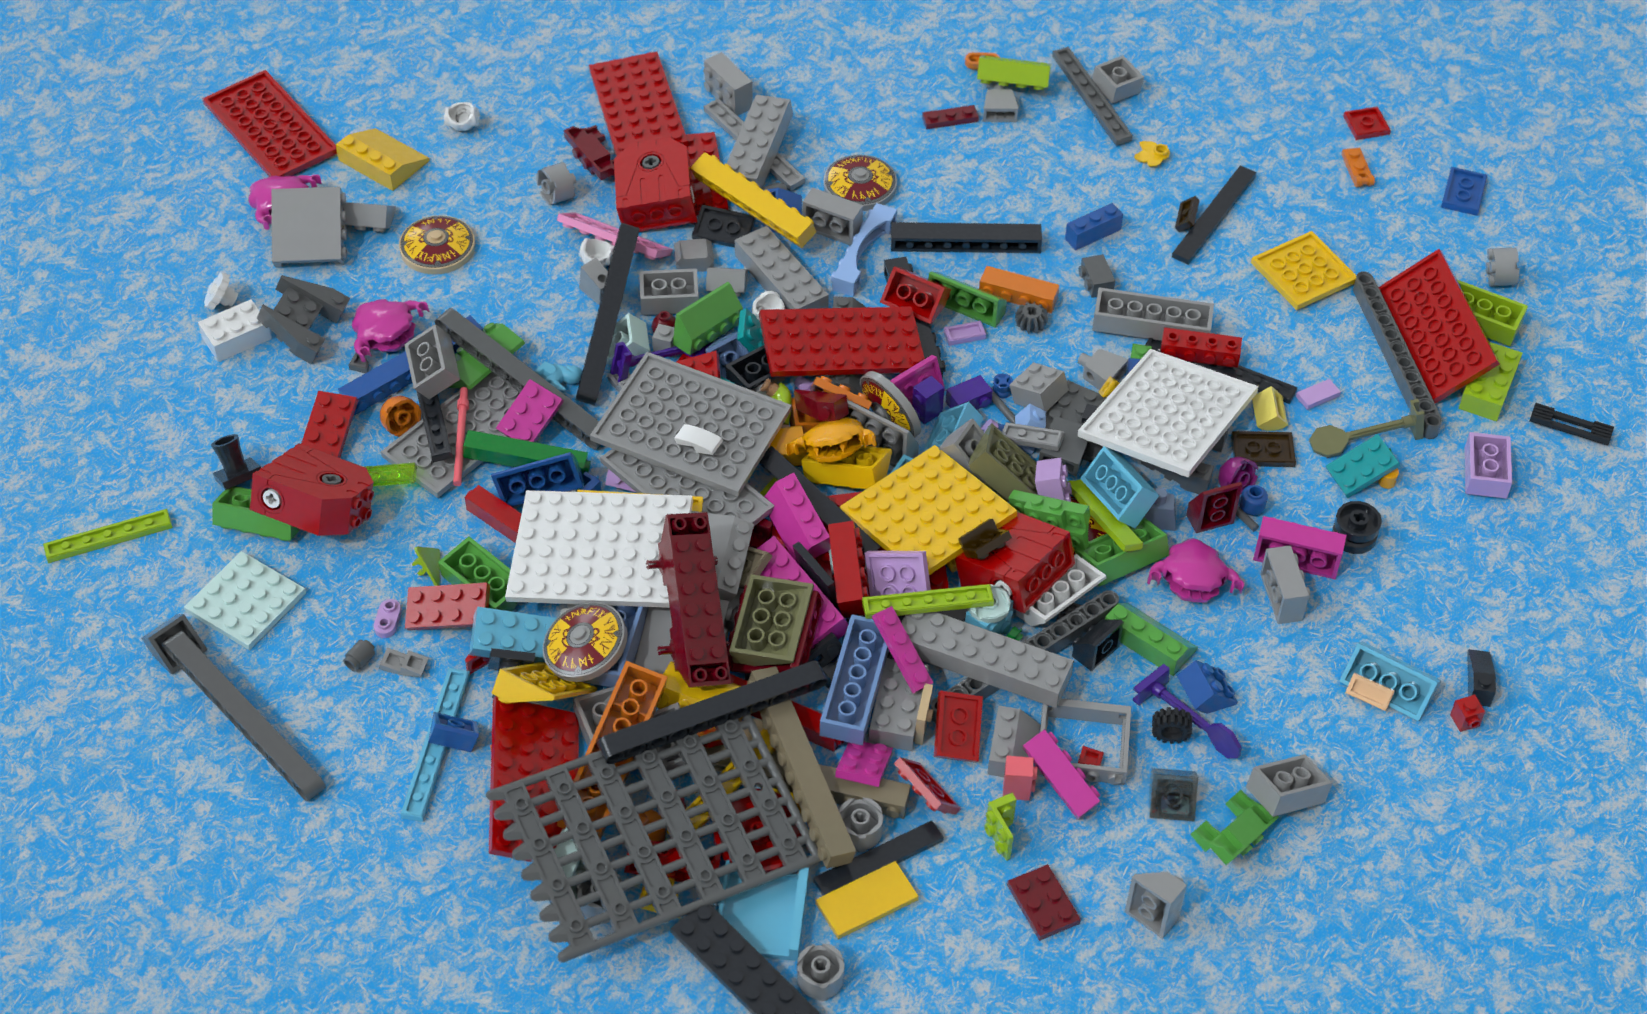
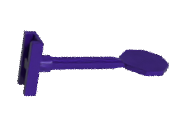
[610,341,714,383]
[1133,664,1242,759]

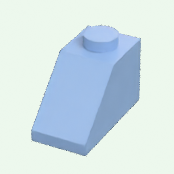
[1015,404,1046,454]

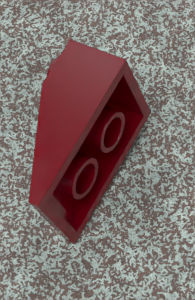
[1186,482,1242,534]

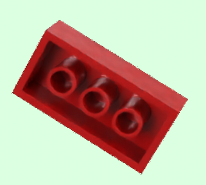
[828,521,870,618]

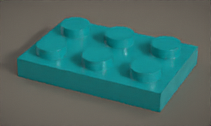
[1326,434,1400,499]

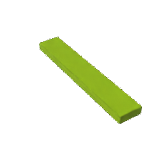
[1067,479,1143,552]
[43,509,173,563]
[862,584,994,619]

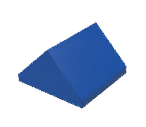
[428,712,479,752]

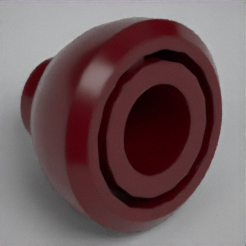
[651,311,676,333]

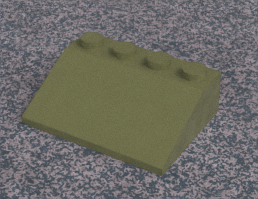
[968,423,1038,502]
[729,574,814,666]

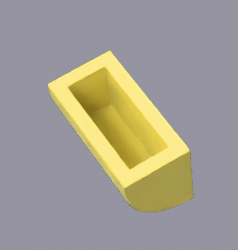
[1252,386,1288,431]

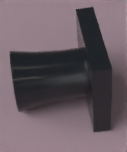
[211,434,261,490]
[488,648,535,699]

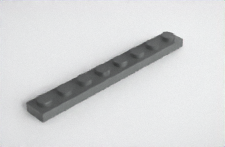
[1052,47,1133,145]

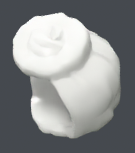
[444,102,480,131]
[579,238,614,267]
[752,291,785,321]

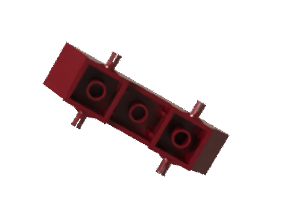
[646,512,731,688]

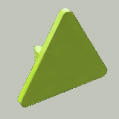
[412,546,440,586]

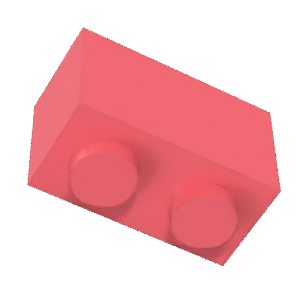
[1003,756,1037,801]

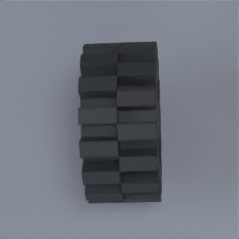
[1152,707,1192,744]

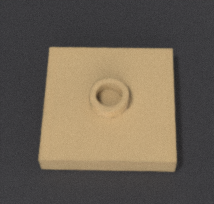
[914,684,933,745]

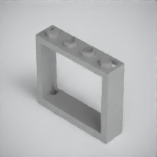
[1037,698,1131,785]

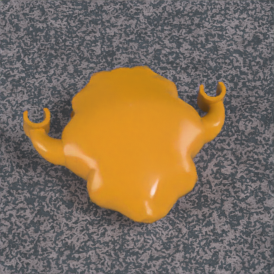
[785,417,877,463]

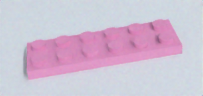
[557,212,672,260]

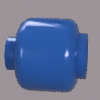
[1239,485,1268,515]

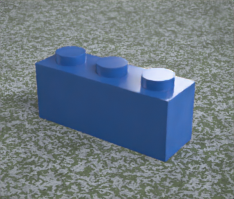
[1065,203,1123,251]

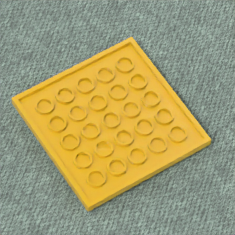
[840,445,1017,575]

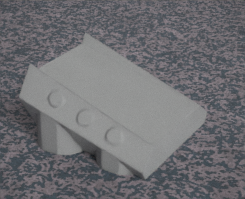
[674,239,714,272]

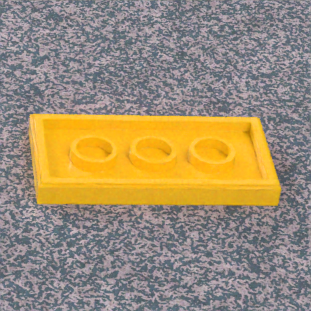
[815,861,919,939]

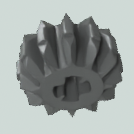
[1015,302,1048,333]

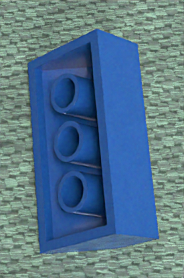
[491,452,583,507]

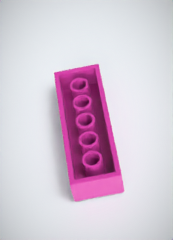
[757,536,848,650]

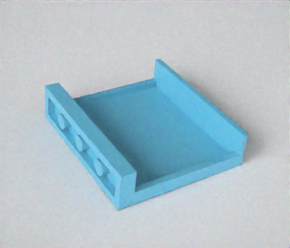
[716,860,809,961]

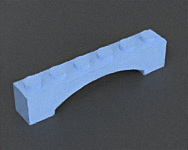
[830,203,897,297]

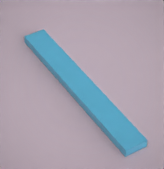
[400,668,470,822]

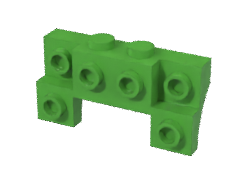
[1008,490,1090,550]
[1190,790,1279,865]

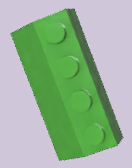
[928,271,1007,328]
[673,282,743,355]
[449,322,525,389]
[212,486,299,541]
[1074,517,1169,587]
[438,536,518,611]
[1105,603,1198,676]

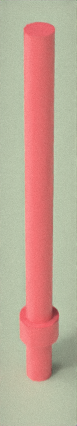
[453,387,469,486]

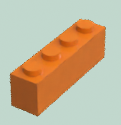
[979,266,1060,314]

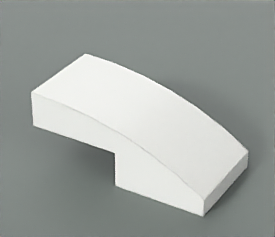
[674,424,723,455]

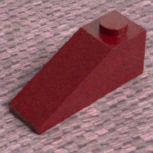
[794,389,849,421]

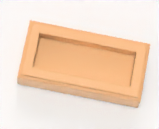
[1345,673,1395,711]

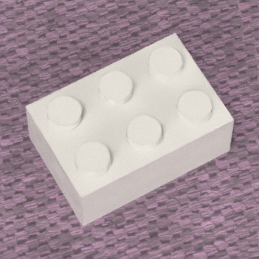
[198,299,272,362]

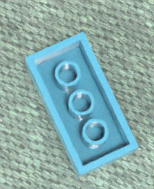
[1080,446,1160,528]
[469,607,557,663]

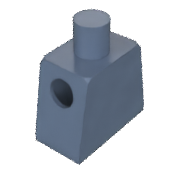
[1144,488,1176,531]

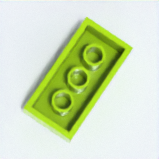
[977,55,1051,90]
[1457,280,1528,346]
[1458,342,1523,422]

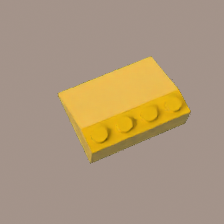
[336,128,430,191]
[491,662,598,704]

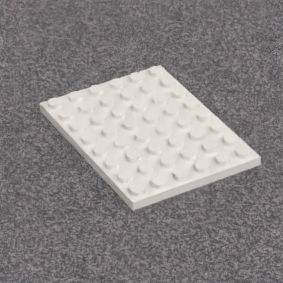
[1078,349,1258,478]
[505,490,693,608]

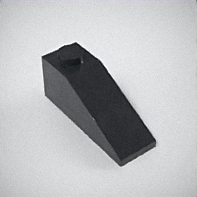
[1467,649,1496,707]

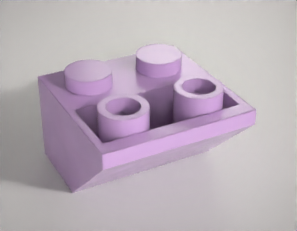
[1035,458,1072,502]

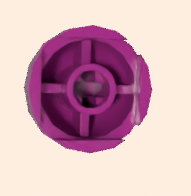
[1218,456,1258,495]

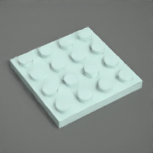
[184,551,306,651]

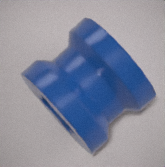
[992,373,1013,398]

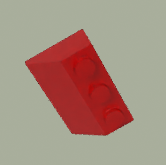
[880,266,952,324]

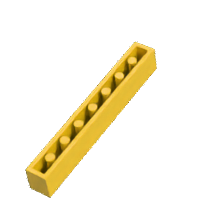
[690,152,816,248]

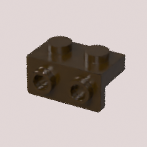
[958,519,1012,560]

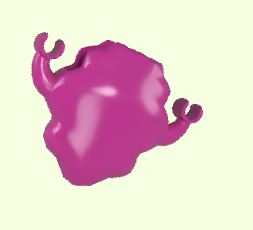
[248,174,322,230]
[352,299,430,362]
[1147,538,1244,603]

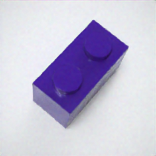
[946,375,993,410]
[912,376,944,425]

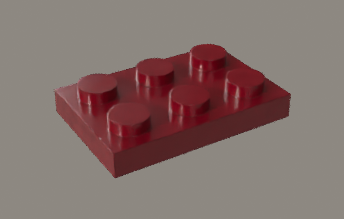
[1007,864,1081,941]

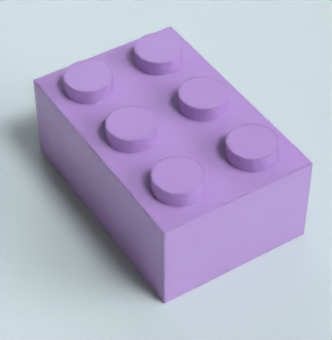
[1465,432,1512,499]

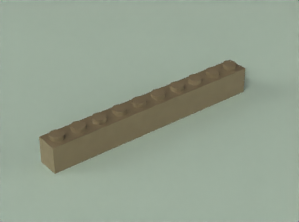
[747,666,856,869]
[703,745,911,819]

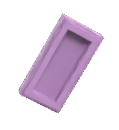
[943,321,986,346]
[1296,379,1341,410]

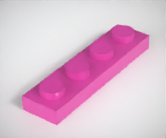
[872,606,933,694]

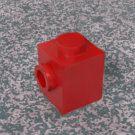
[1450,695,1485,732]

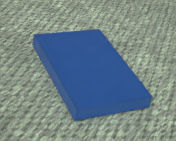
[1441,167,1488,216]

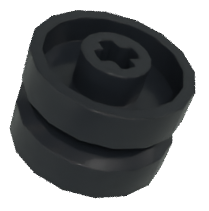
[1332,501,1382,554]

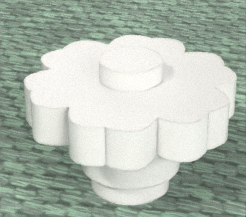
[204,272,238,310]

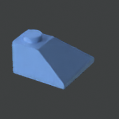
[705,333,748,379]

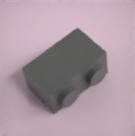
[1078,254,1115,298]

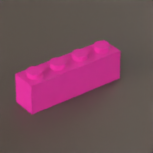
[1022,729,1100,820]

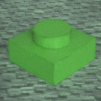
[1131,344,1152,359]

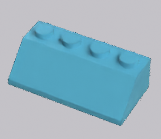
[922,402,984,453]
[1339,641,1441,721]

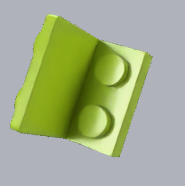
[984,793,1017,861]

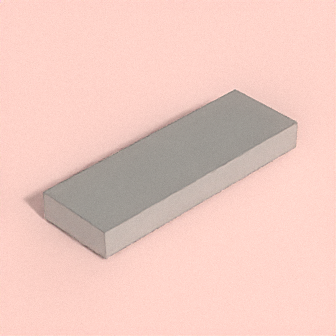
[1002,422,1064,451]

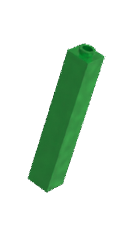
[463,430,591,478]

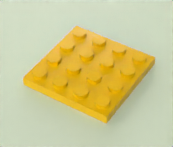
[1251,231,1357,310]

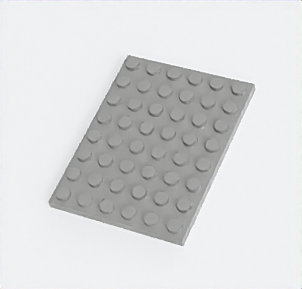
[590,352,792,497]

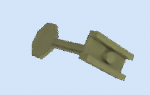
[1309,399,1424,458]

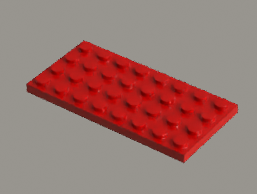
[589,51,688,156]
[202,70,337,177]
[1378,249,1500,404]
[759,306,925,377]
[488,696,579,862]

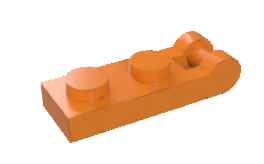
[1341,148,1375,187]

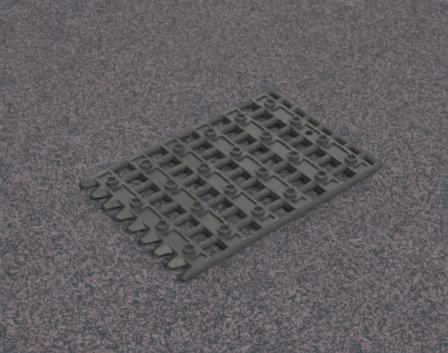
[486,714,821,963]

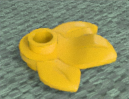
[1134,141,1170,167]

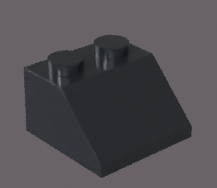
[1072,619,1124,671]

